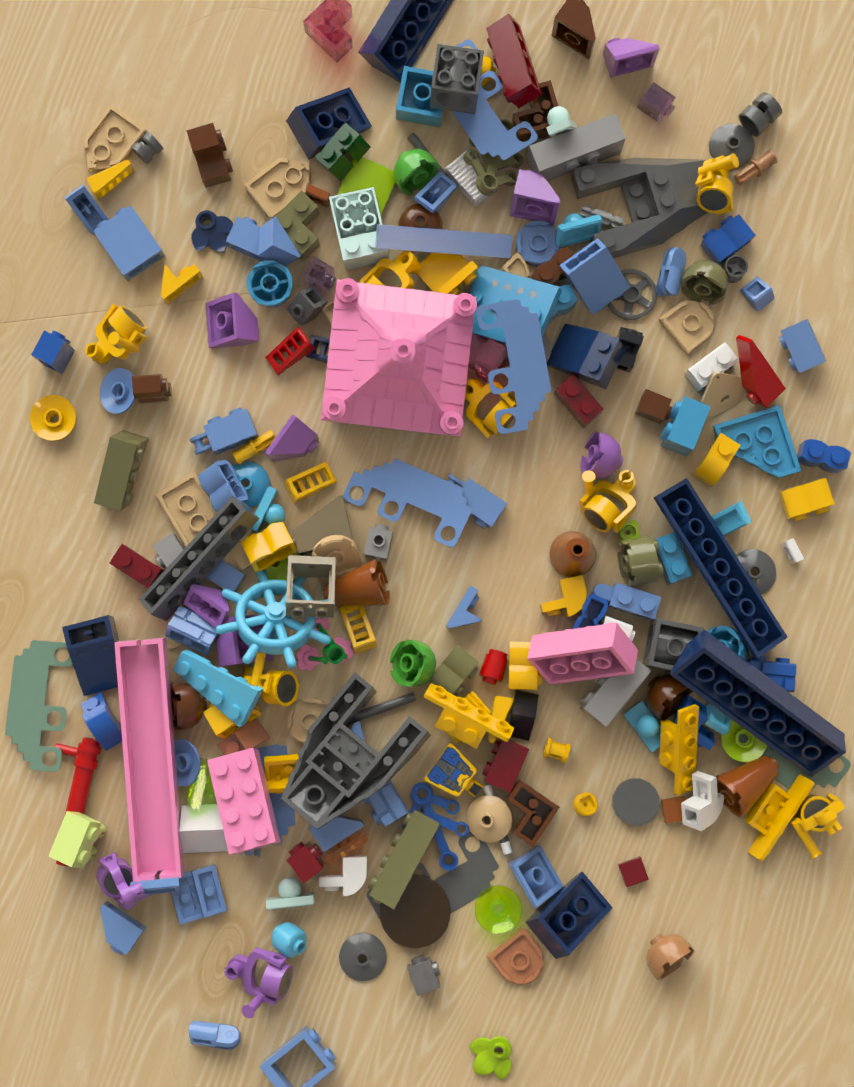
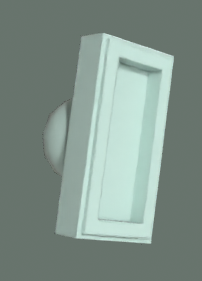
[546,106,577,137]
[266,877,316,910]

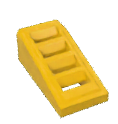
[87,160,134,200]
[284,461,337,504]
[339,606,377,654]
[487,696,514,743]

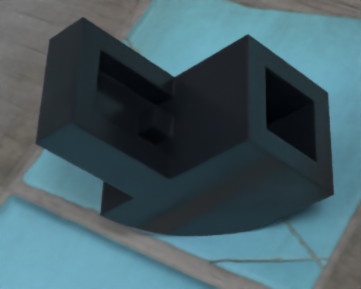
[616,327,644,373]

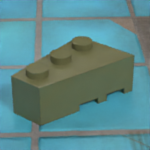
[94,430,149,511]

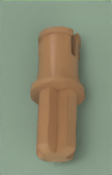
[734,150,777,185]

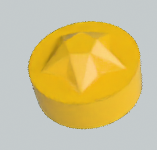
[573,792,598,817]

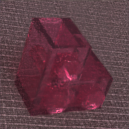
[303,0,353,63]
[468,332,508,382]

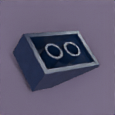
[286,87,372,160]
[547,324,626,389]
[525,872,613,959]

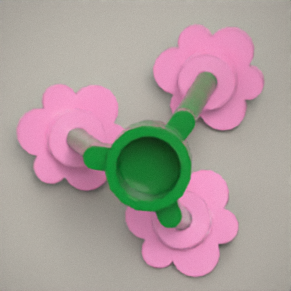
[296,617,354,671]

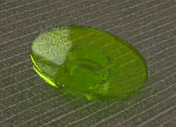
[475,885,522,934]

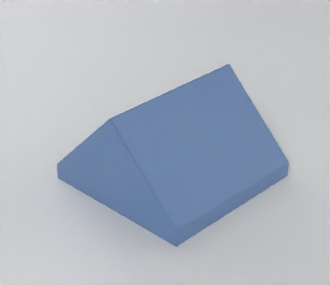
[508,845,563,908]

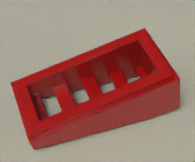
[265,327,315,376]

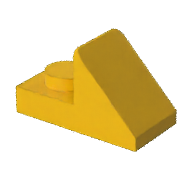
[161,264,203,305]

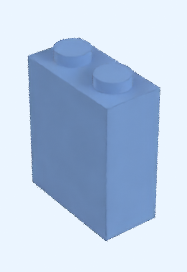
[93,206,165,281]
[559,238,630,315]

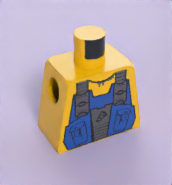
[424,742,483,797]

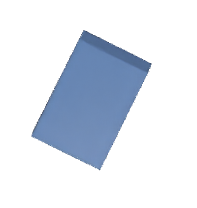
[414,172,458,213]
[65,185,109,234]
[258,216,301,267]

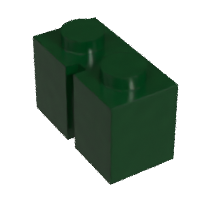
[315,122,371,182]

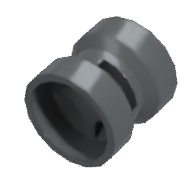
[131,132,164,164]
[722,255,748,283]

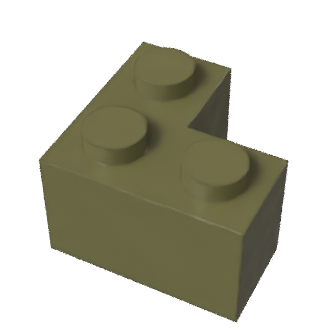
[276,190,320,261]

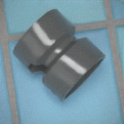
[738,92,782,136]

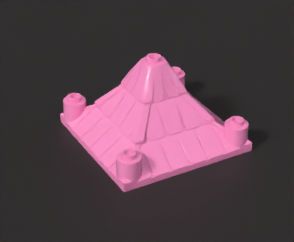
[321,278,477,437]

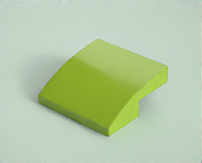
[337,157,395,215]

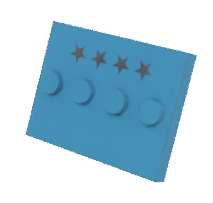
[468,265,562,345]

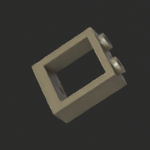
[286,555,336,618]

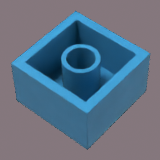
[396,66,444,127]
[660,396,711,457]

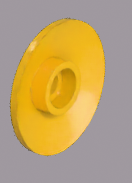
[30,395,76,441]

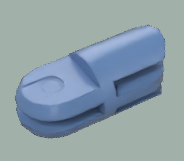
[656,247,686,297]
[189,1021,241,1050]

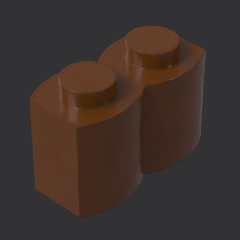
[531,247,574,286]
[132,374,172,404]

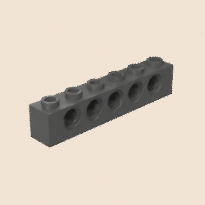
[139,496,260,621]

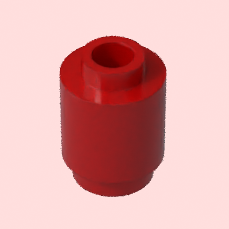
[479,649,508,685]

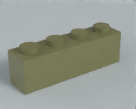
[368,809,441,909]

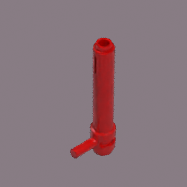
[54,737,102,866]

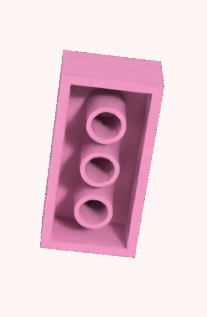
[527,623,638,685]
[207,748,281,855]

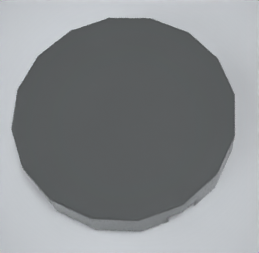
[612,778,659,825]

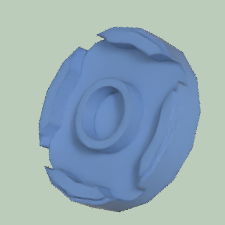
[515,220,560,267]

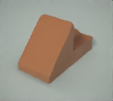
[217,718,270,755]

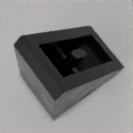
[509,690,539,741]

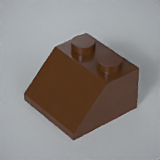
[551,0,596,60]

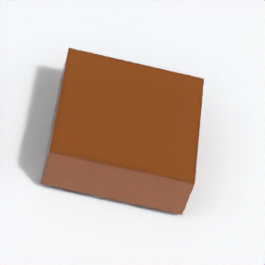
[306,184,331,207]
[661,796,686,823]

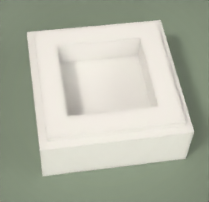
[781,538,804,564]

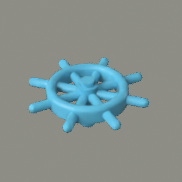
[216,569,335,668]

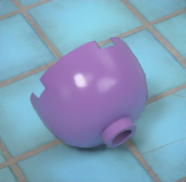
[581,432,623,479]

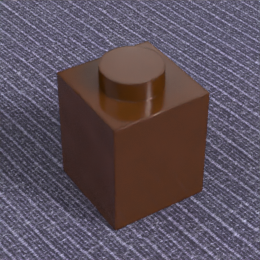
[635,389,672,424]

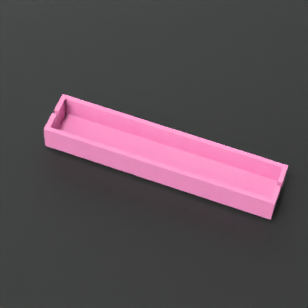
[115,637,185,882]

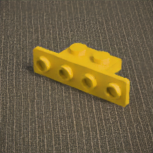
[424,683,514,749]
[659,704,699,796]
[264,754,299,794]
[744,774,815,861]

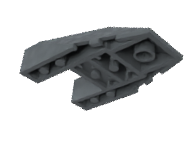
[571,158,708,258]
[281,673,431,829]

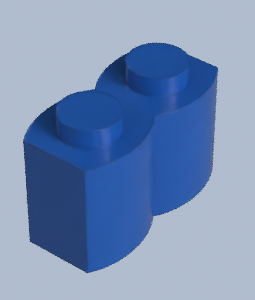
[700,214,756,265]
[797,439,851,473]
[571,593,608,629]

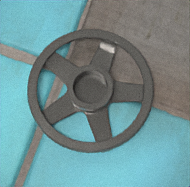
[607,269,657,320]

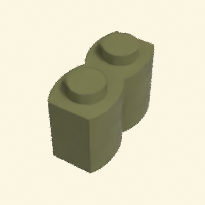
[429,644,479,697]

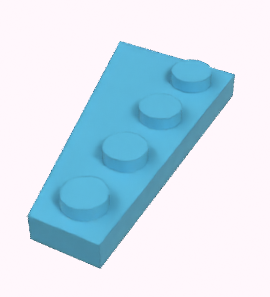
[173,649,263,727]

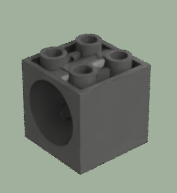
[430,44,484,114]
[642,618,704,672]

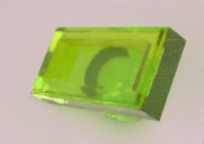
[187,758,215,810]

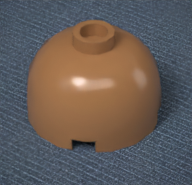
[646,934,695,980]

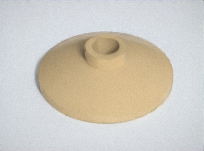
[466,795,513,842]

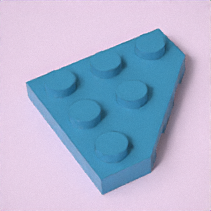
[713,405,802,479]

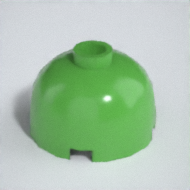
[393,149,440,195]
[390,640,436,687]

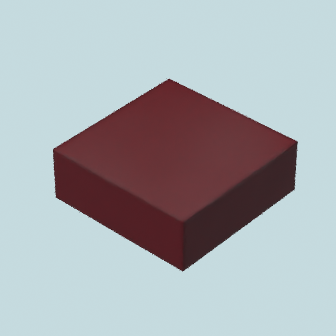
[618,856,649,887]

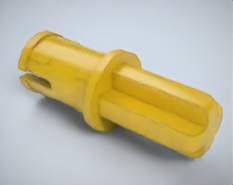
[232,430,276,465]

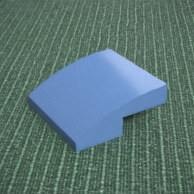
[170,864,227,925]

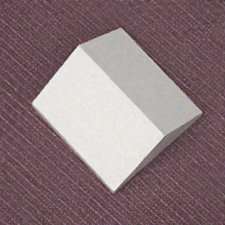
[179,804,228,853]

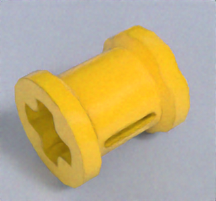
[542,737,571,764]

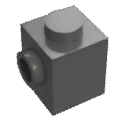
[286,285,328,326]

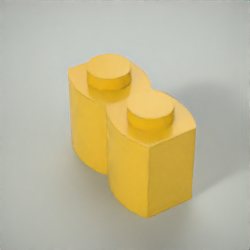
[778,478,835,522]
[241,522,297,572]
[509,642,542,690]

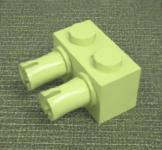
[49,811,106,868]

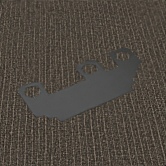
[367,832,499,919]

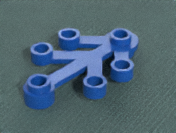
[402,782,469,871]

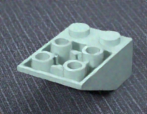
[329,187,389,270]

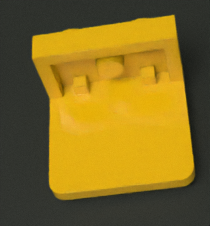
[416,252,478,295]

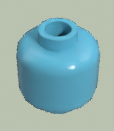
[272,922,307,958]

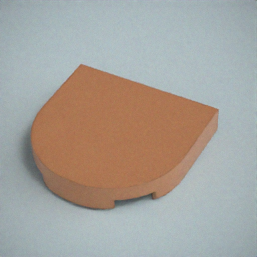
[487,926,544,984]

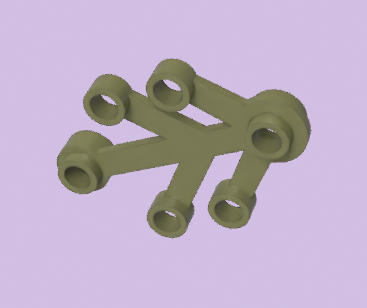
[463,119,524,196]

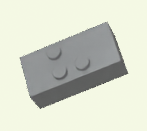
[527,113,626,181]

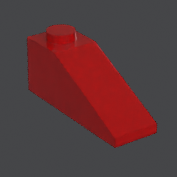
[736,335,786,408]

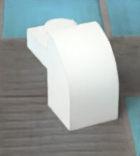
[681,771,724,831]
[319,855,368,896]

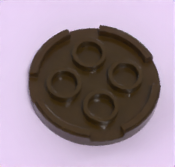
[380,875,451,948]

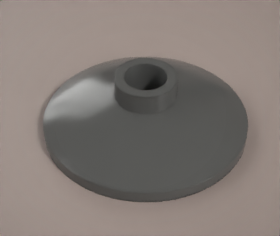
[709,124,755,168]
[737,549,776,594]
[339,933,387,981]

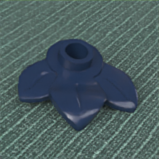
[191,210,233,252]

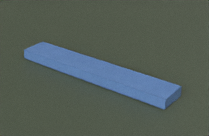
[375,224,513,258]

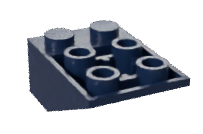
[62,615,119,696]

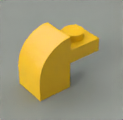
[692,433,741,488]
[540,575,587,618]

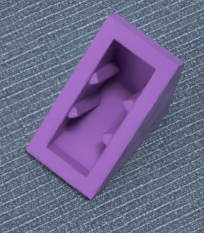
[183,584,229,628]

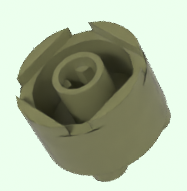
[617,536,664,587]

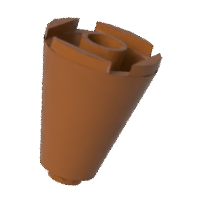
[549,531,596,578]
[323,559,390,606]
[716,755,779,817]

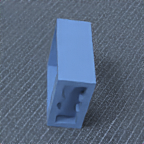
[260,1025,336,1087]

